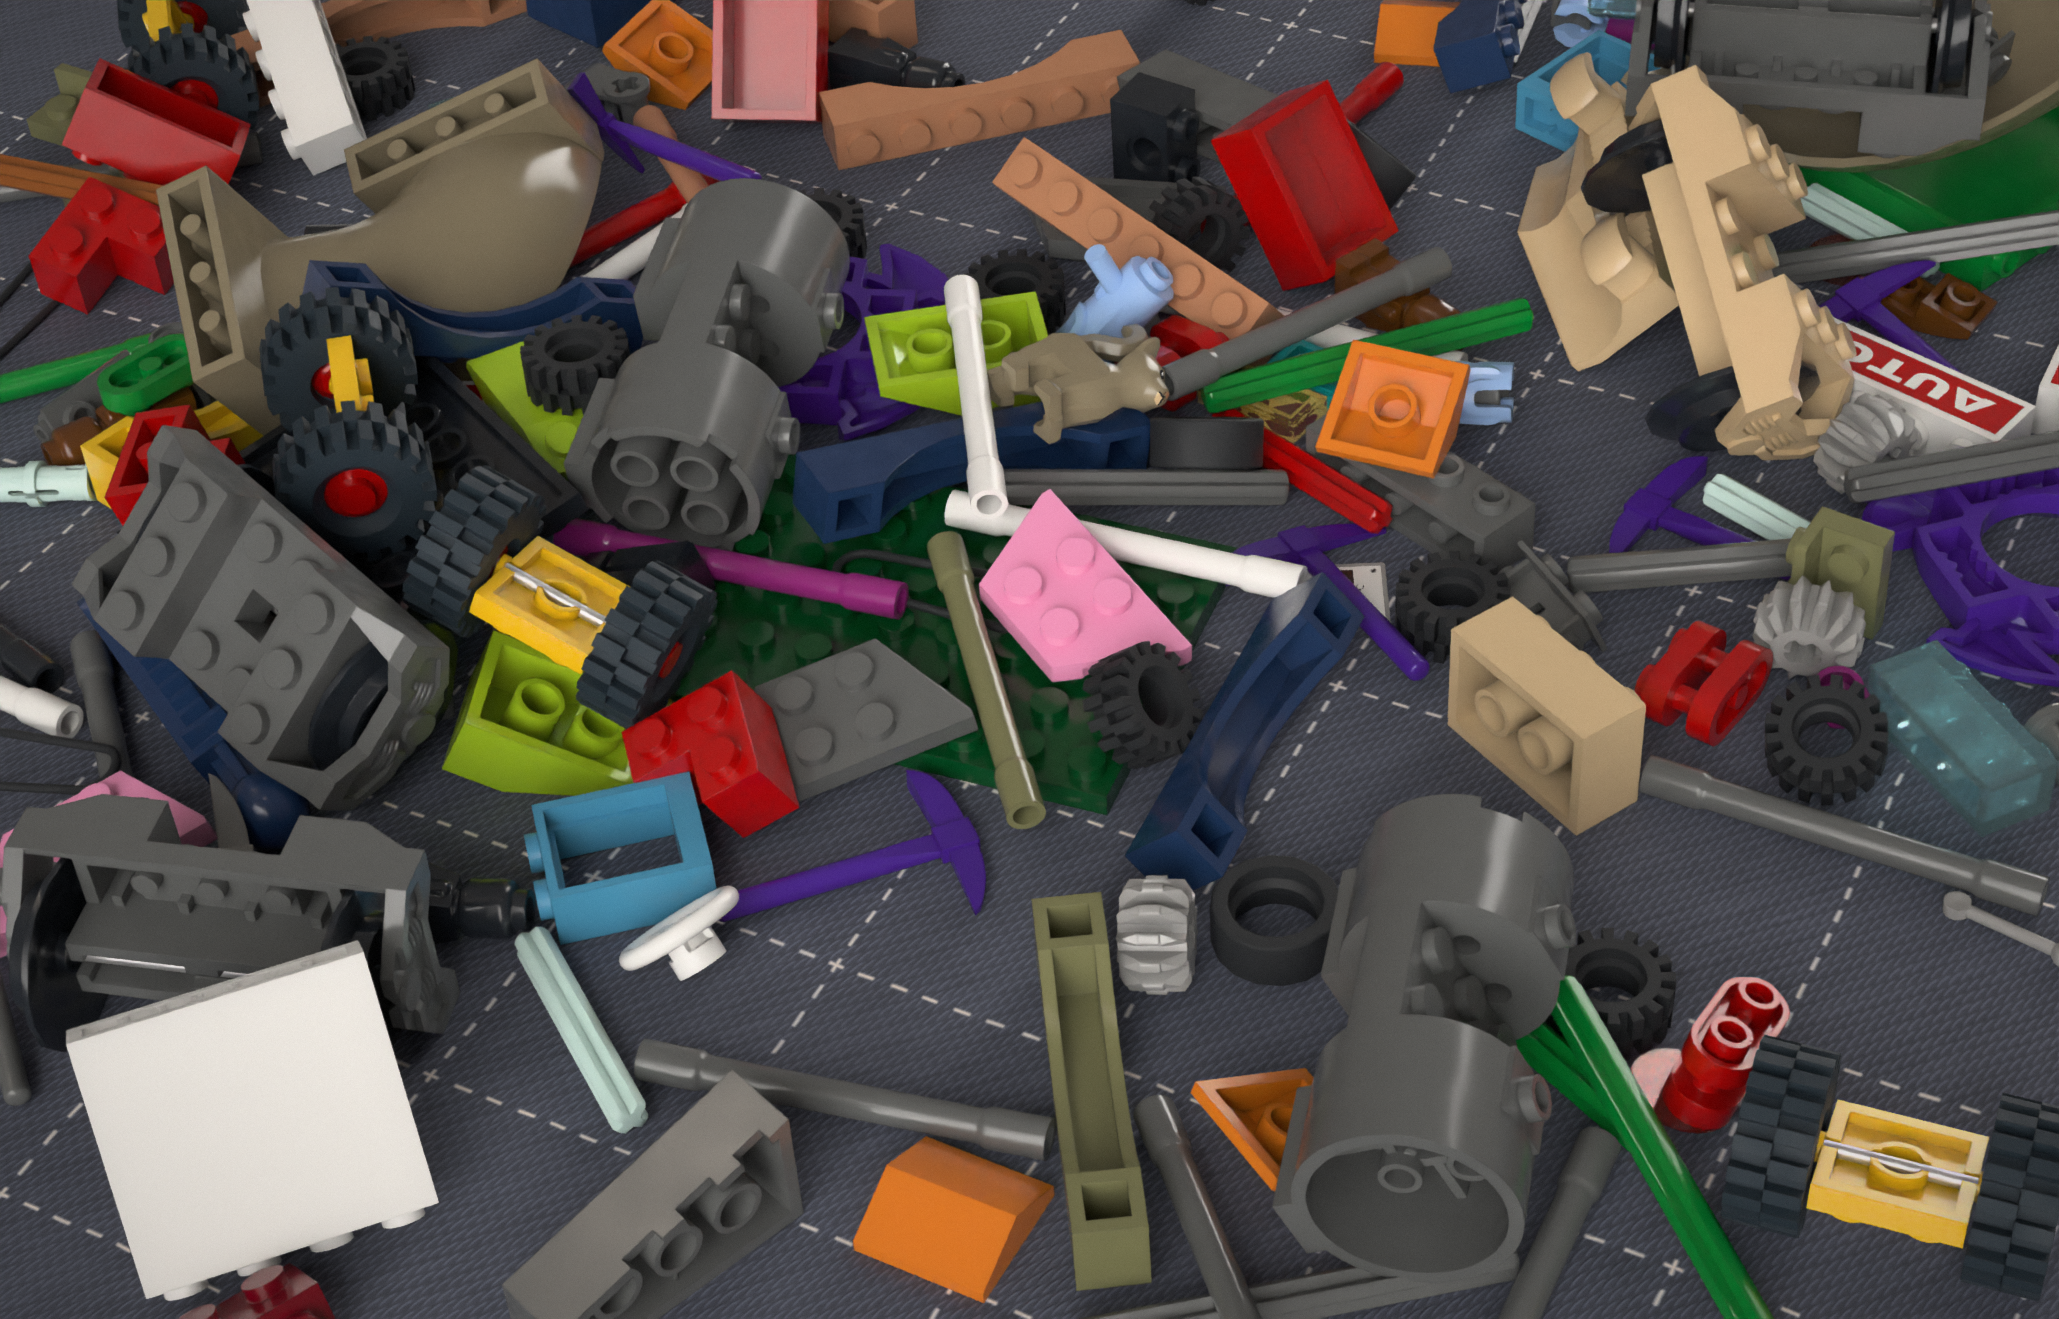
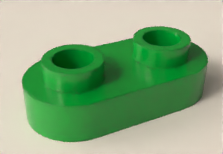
[97,333,194,416]

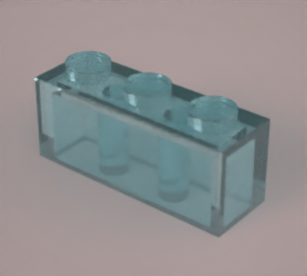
[1867,640,2059,837]

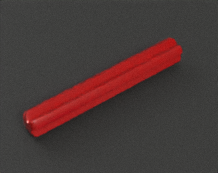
[1211,408,1393,534]

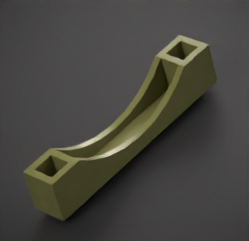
[1031,892,1152,1291]

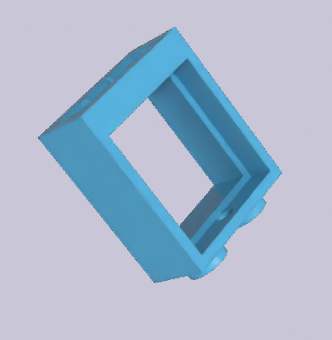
[1515,30,1660,152]
[524,772,717,945]

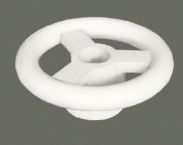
[619,886,739,981]

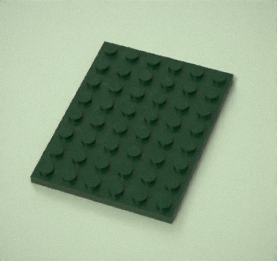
[669,454,1236,815]

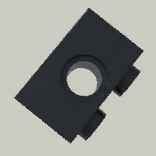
[1110,72,1201,183]

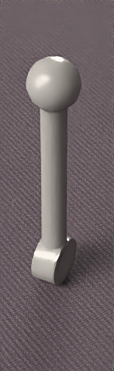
[1942,891,2059,967]

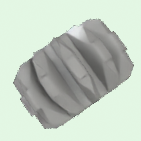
[1813,393,1919,494]
[1753,575,1866,680]
[1115,875,1198,995]

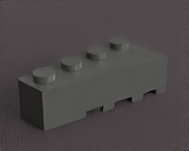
[502,1070,804,1319]

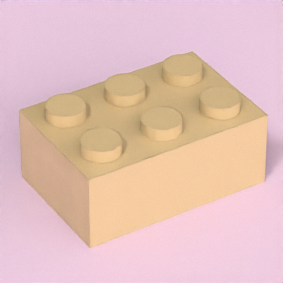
[1448,596,1646,836]

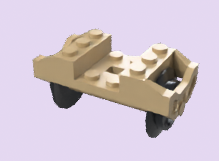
[1581,65,1857,460]

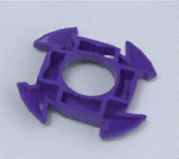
[778,244,949,441]
[1862,433,2059,688]

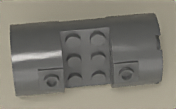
[564,178,850,551]
[1272,794,1576,1283]

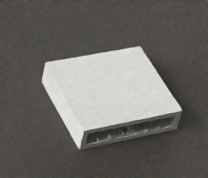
[66,940,439,1301]

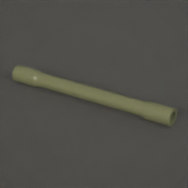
[927,531,1046,829]

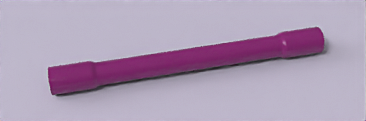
[553,518,909,620]

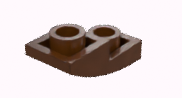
[1881,273,1998,340]

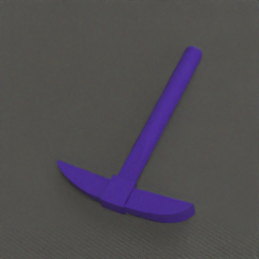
[567,72,762,181]
[1819,260,1963,374]
[1609,456,1791,581]
[1226,524,1430,681]
[719,770,986,922]

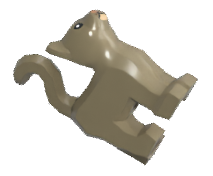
[987,324,1169,444]

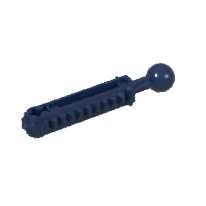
[76,596,311,852]

